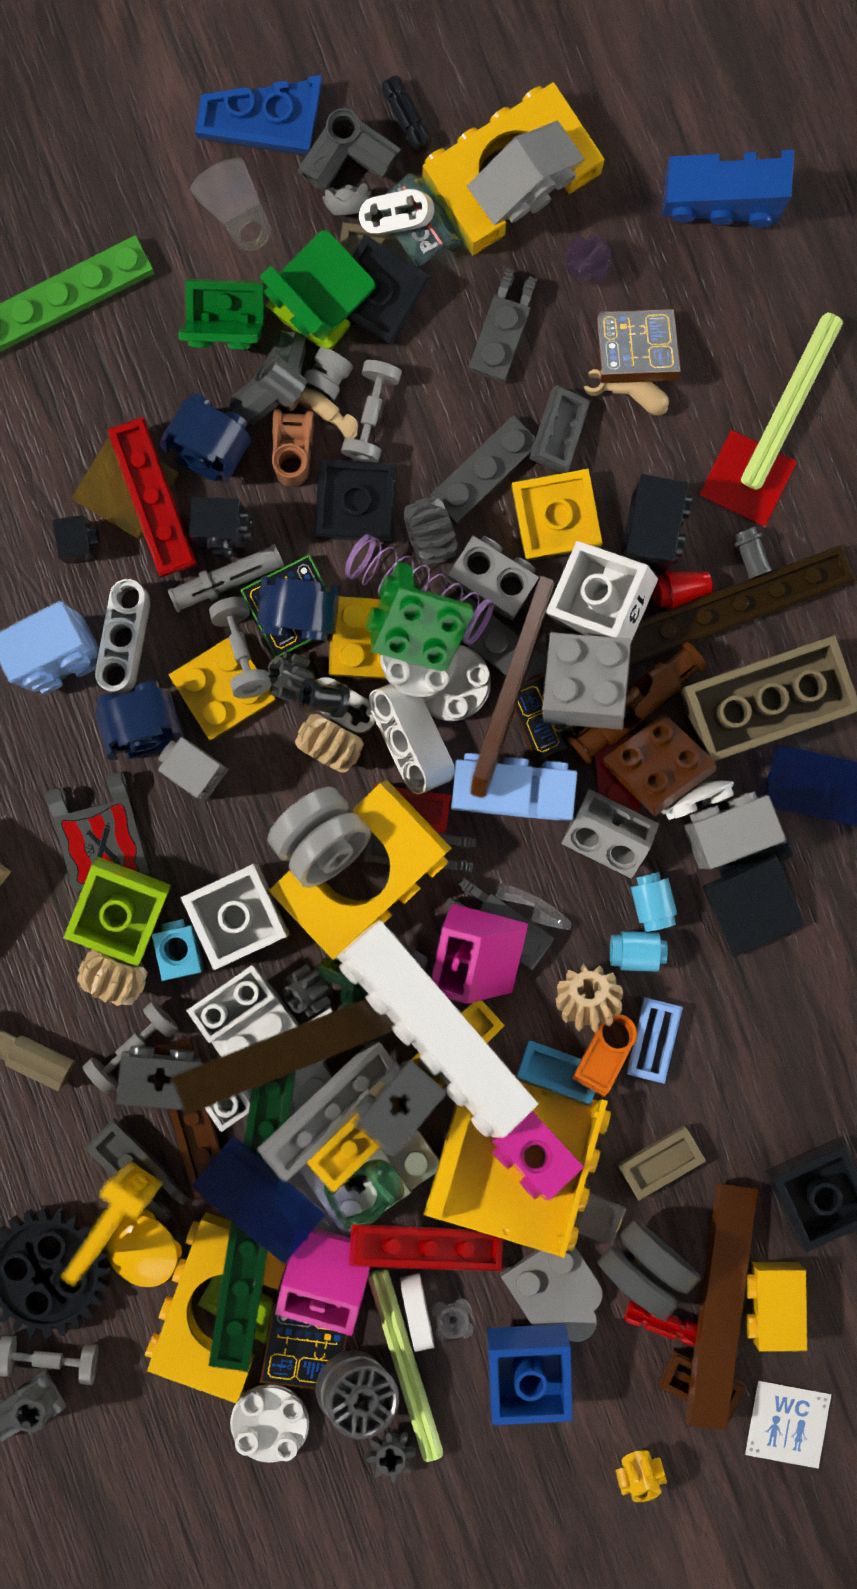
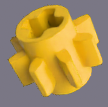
[615,1451,667,1502]

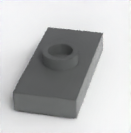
[529,385,591,474]

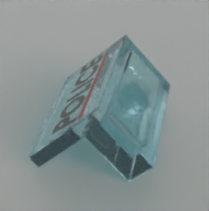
[377,173,465,268]

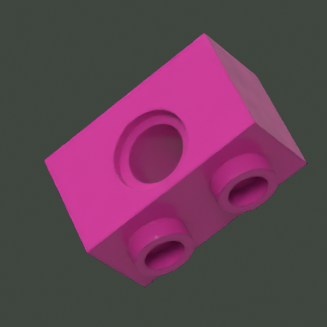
[491,1111,584,1201]

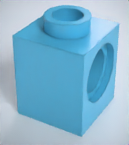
[152,919,205,981]

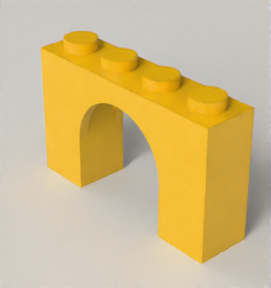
[423,82,605,256]
[269,780,452,960]
[145,1212,293,1404]

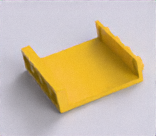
[423,1075,611,1258]

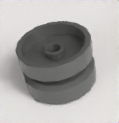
[597,1219,701,1321]

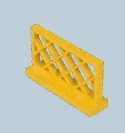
[63,1161,163,1284]

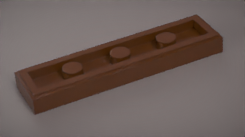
[153,1036,234,1200]

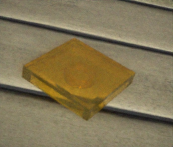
[71,437,180,540]

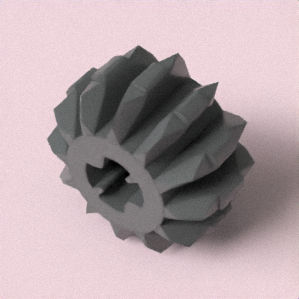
[404,497,457,566]

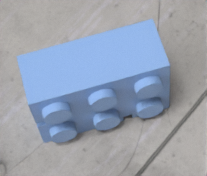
[0,601,99,695]
[451,753,577,821]

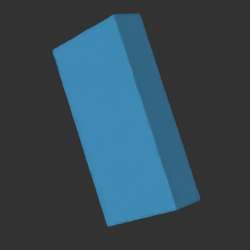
[516,1040,595,1106]

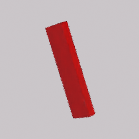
[107,417,197,578]
[349,1224,504,1272]

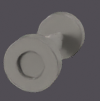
[341,360,402,462]
[209,597,271,699]
[82,1001,179,1095]
[0,1335,99,1385]

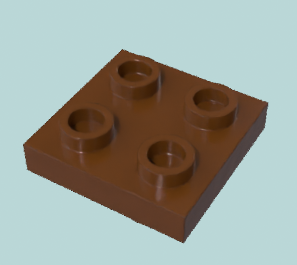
[603,713,717,816]

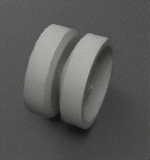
[267,786,371,888]

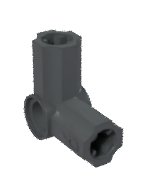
[298,108,401,191]
[229,330,307,425]
[0,1371,67,1442]

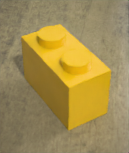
[745,1262,807,1351]

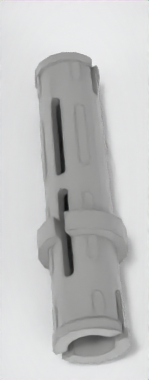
[168,544,285,613]

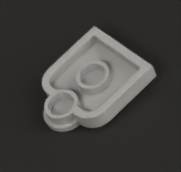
[500,1246,602,1342]

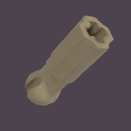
[0,1030,76,1092]

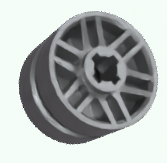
[316,1350,399,1439]

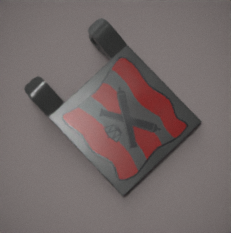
[45,772,150,892]

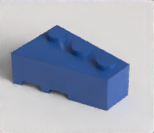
[662,150,794,228]

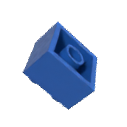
[487,1324,573,1425]

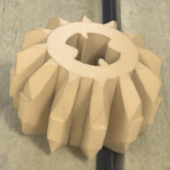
[295,714,364,773]
[77,949,148,1006]
[556,963,623,1033]

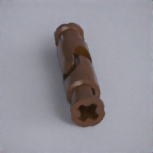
[565,641,707,767]

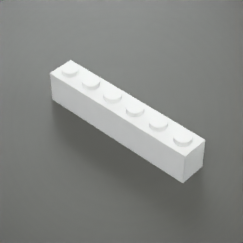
[337,920,538,1138]

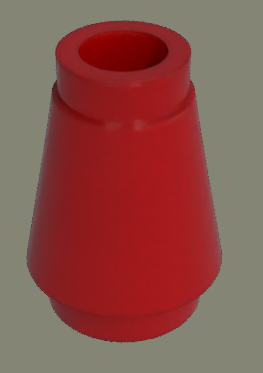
[652,571,712,610]

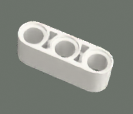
[95,579,150,695]
[369,684,455,795]

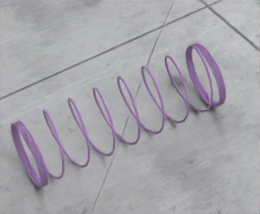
[345,534,494,645]

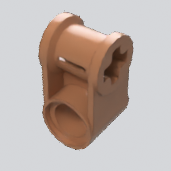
[272,409,314,488]

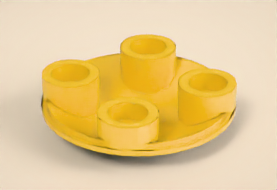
[105,1209,182,1287]

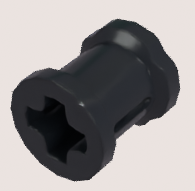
[299,678,350,718]

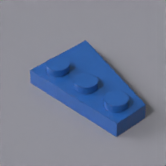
[195,75,322,155]

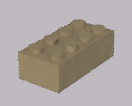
[679,635,857,761]

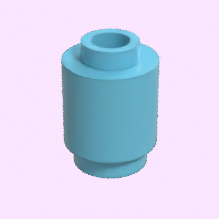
[630,872,677,932]
[610,931,668,972]

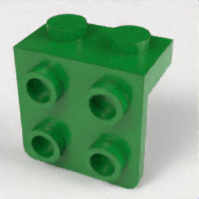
[259,230,376,341]
[178,278,265,349]
[366,562,473,671]

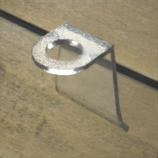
[190,158,271,251]

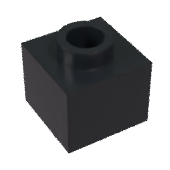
[53,515,101,565]

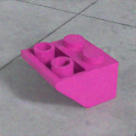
[432,904,529,1004]
[275,1223,371,1336]

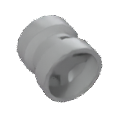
[303,347,353,402]

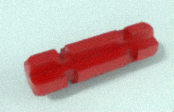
[624,1300,698,1347]

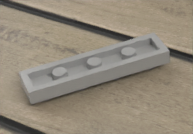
[257,1040,394,1182]

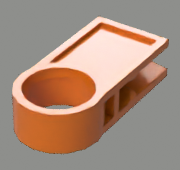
[572,1014,637,1097]

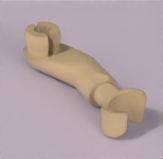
[584,369,669,416]
[280,386,358,439]

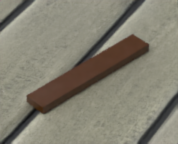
[470,576,555,798]
[684,1183,758,1430]

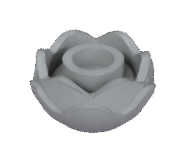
[322,184,371,215]

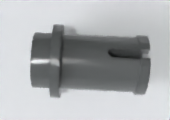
[733,527,773,579]

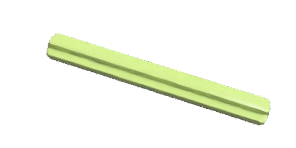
[741,312,843,490]
[368,1268,443,1462]

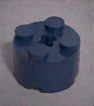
[159,393,251,483]
[257,577,341,641]
[94,681,184,760]

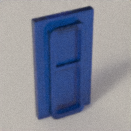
[765,745,857,826]
[191,1136,326,1265]

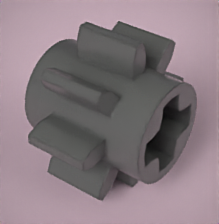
[266,651,314,703]
[283,965,332,1017]
[366,1427,416,1482]

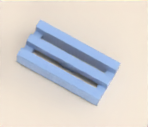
[625,997,683,1084]

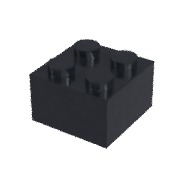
[620,474,693,573]
[765,1139,857,1253]

